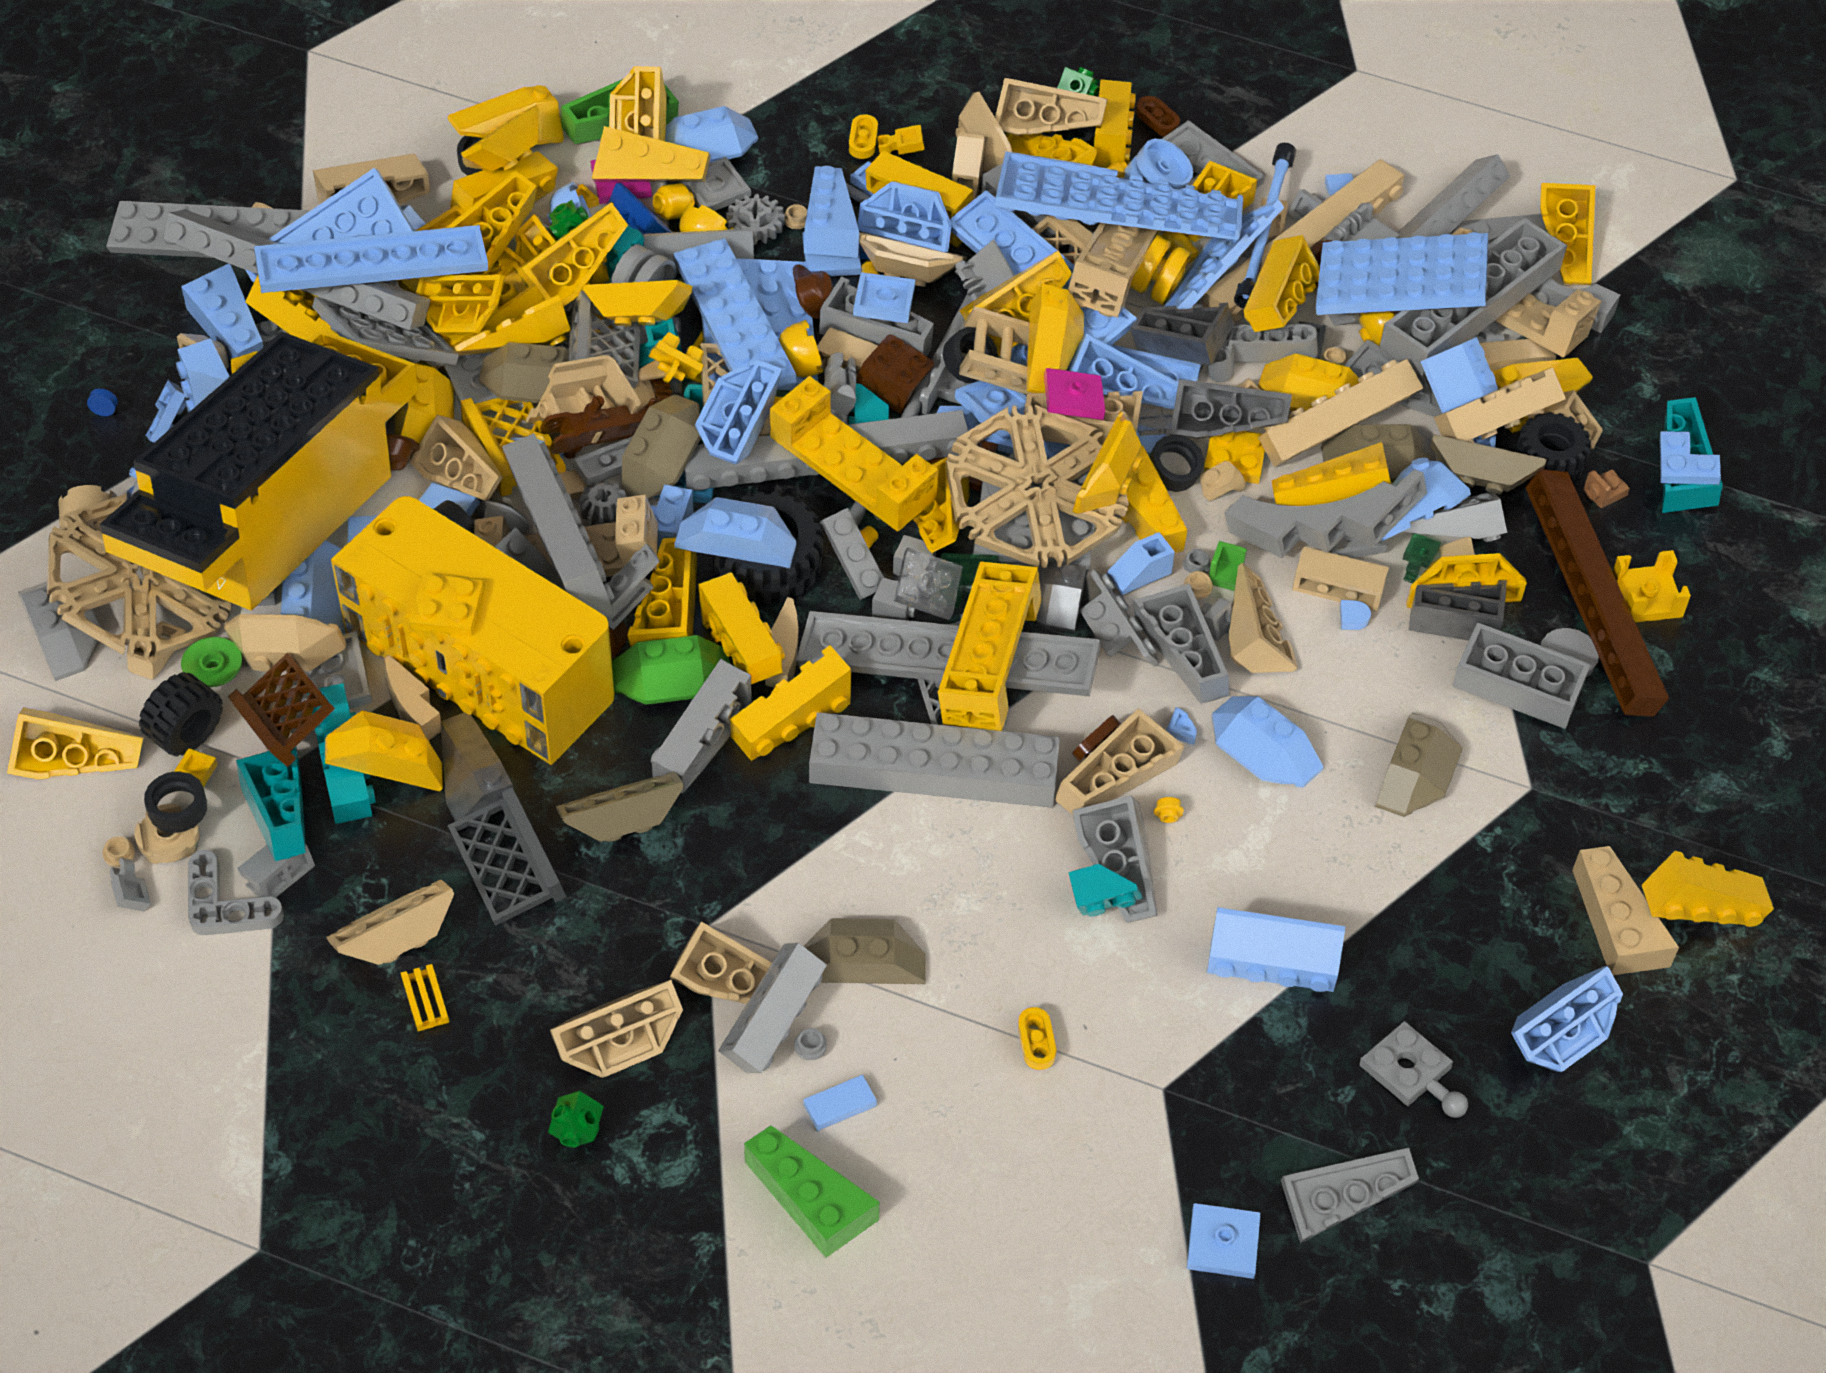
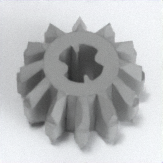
[579,480,627,526]

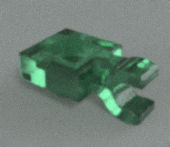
[1402,533,1441,584]

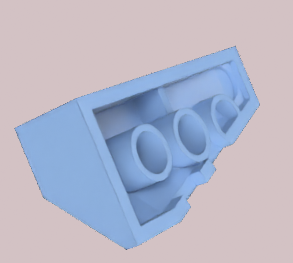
[1067,334,1178,410]
[1381,458,1471,540]

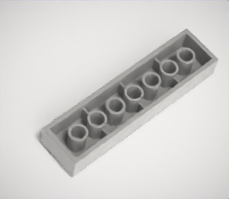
[1380,218,1567,377]
[502,433,615,616]
[809,712,1060,808]

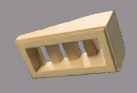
[127,621,187,680]

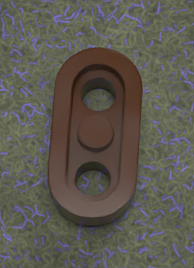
[1136,96,1180,136]
[1072,715,1122,763]

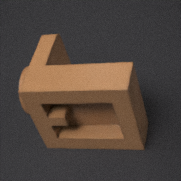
[1583,470,1630,508]

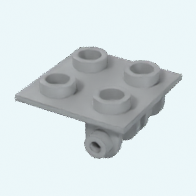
[1324,202,1400,241]
[955,240,1015,301]

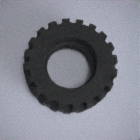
[712,492,823,604]

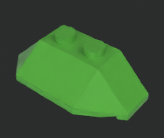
[612,635,730,705]

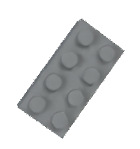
[1452,622,1591,729]

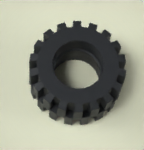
[1515,412,1591,483]
[139,672,223,757]

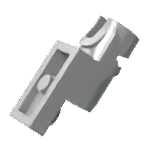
[823,352,856,425]

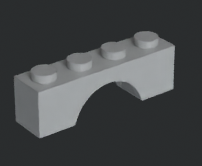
[1530,277,1620,333]

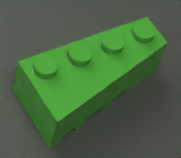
[561,78,679,144]
[744,1125,880,1258]

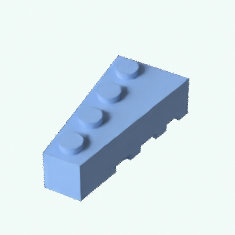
[181,263,263,362]

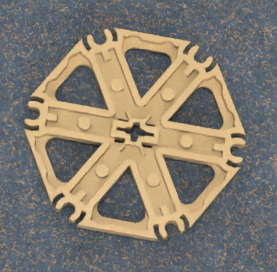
[945,405,1129,568]
[47,494,231,658]

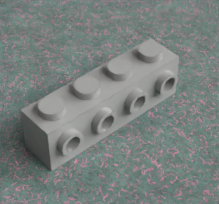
[718,943,827,1073]

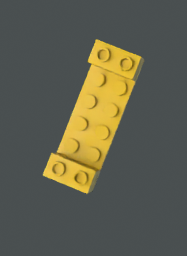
[770,376,938,532]
[938,562,1042,731]

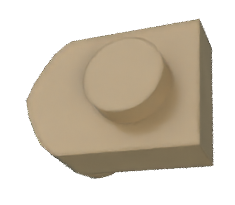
[1200,461,1246,501]

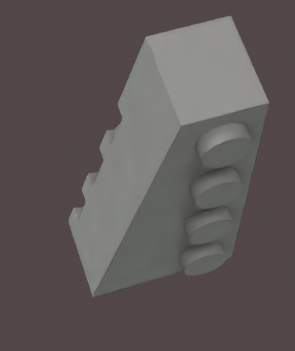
[1134,584,1229,704]
[651,659,752,794]

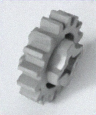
[726,194,785,245]

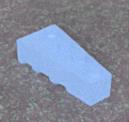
[804,166,859,258]

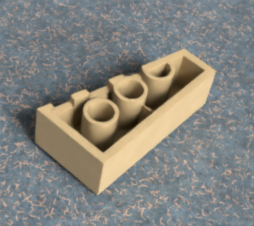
[313,153,431,205]
[1434,367,1566,443]
[1055,708,1185,815]
[1572,846,1679,975]

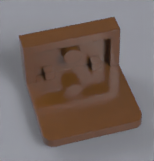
[856,335,934,415]

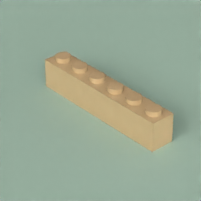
[1258,359,1423,467]

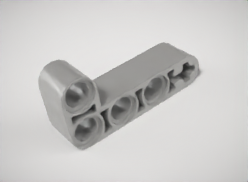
[1208,324,1319,382]

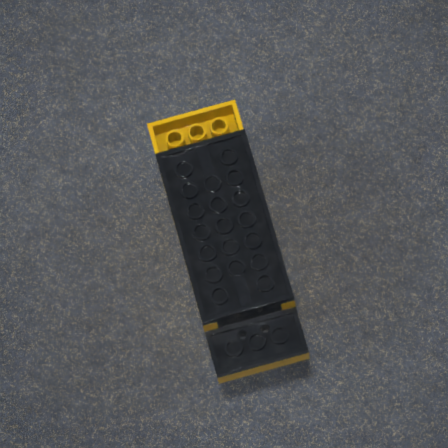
[100,329,418,611]

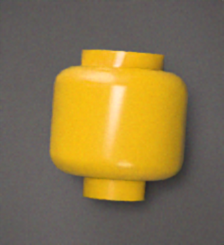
[653,183,694,220]

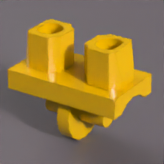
[649,332,704,383]

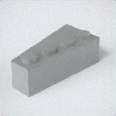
[819,276,934,356]

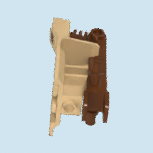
[526,355,673,459]

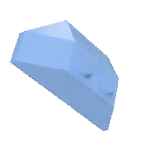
[666,106,758,163]
[857,181,952,252]
[695,359,782,465]
[674,497,796,568]
[1212,696,1324,788]
[1511,966,1623,1072]

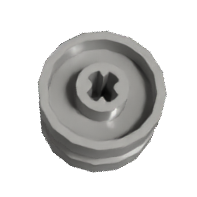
[611,244,677,283]

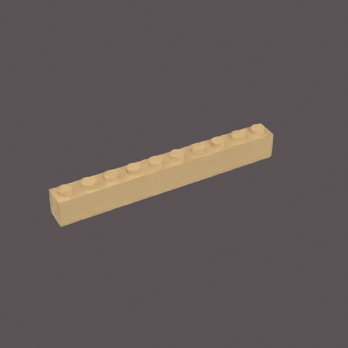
[1202,159,1405,322]

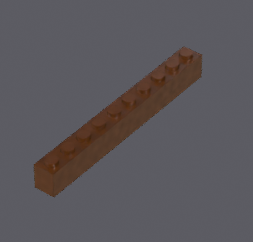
[1526,470,1669,717]

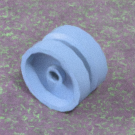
[1124,138,1193,190]

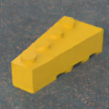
[1092,80,1136,168]
[446,171,536,275]
[245,275,339,340]
[699,573,785,684]
[1642,850,1774,927]

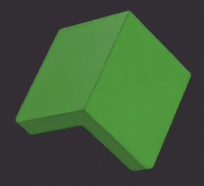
[1209,541,1247,591]

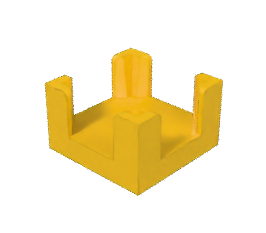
[1612,550,1691,623]

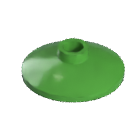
[181,637,243,687]

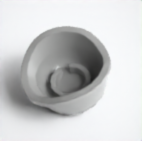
[484,500,530,533]

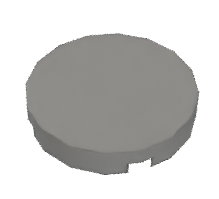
[1540,628,1599,677]

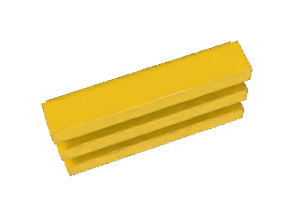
[401,964,449,1031]

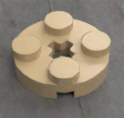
[135,804,200,864]

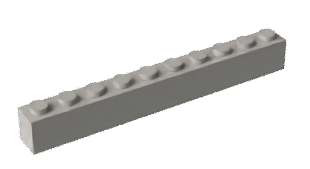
[1328,154,1510,326]
[163,209,430,330]
[683,410,968,491]

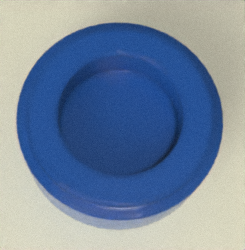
[87,389,118,416]

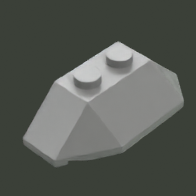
[18,582,100,681]

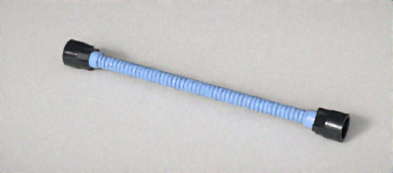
[1234,143,1296,309]

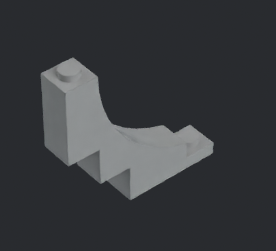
[1225,469,1427,558]

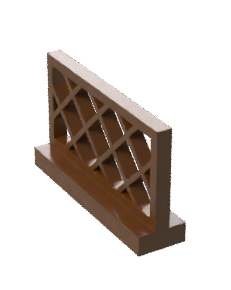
[228,652,335,767]

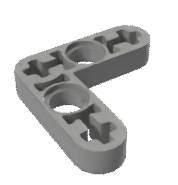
[188,850,284,935]

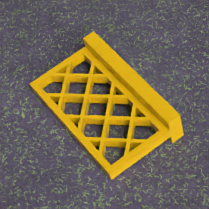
[461,398,566,497]

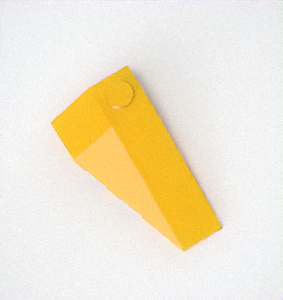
[454,295,571,356]
[1492,358,1593,433]

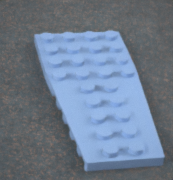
[994,151,1243,240]

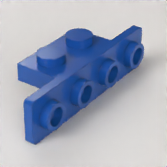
[608,183,673,246]

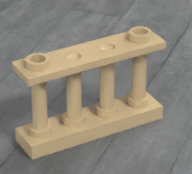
[959,306,1032,394]

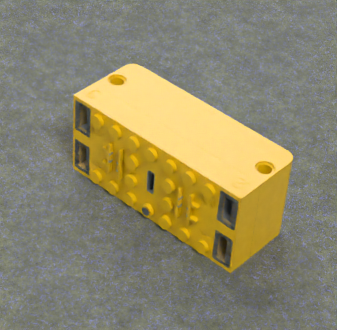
[331,496,615,765]

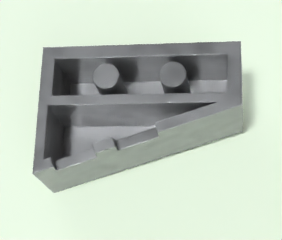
[1130,302,1234,365]
[1409,580,1507,641]

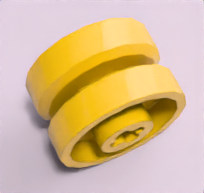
[1130,235,1192,305]

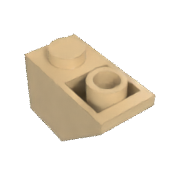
[952,132,985,196]

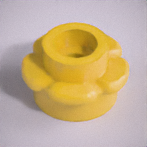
[1153,797,1184,823]

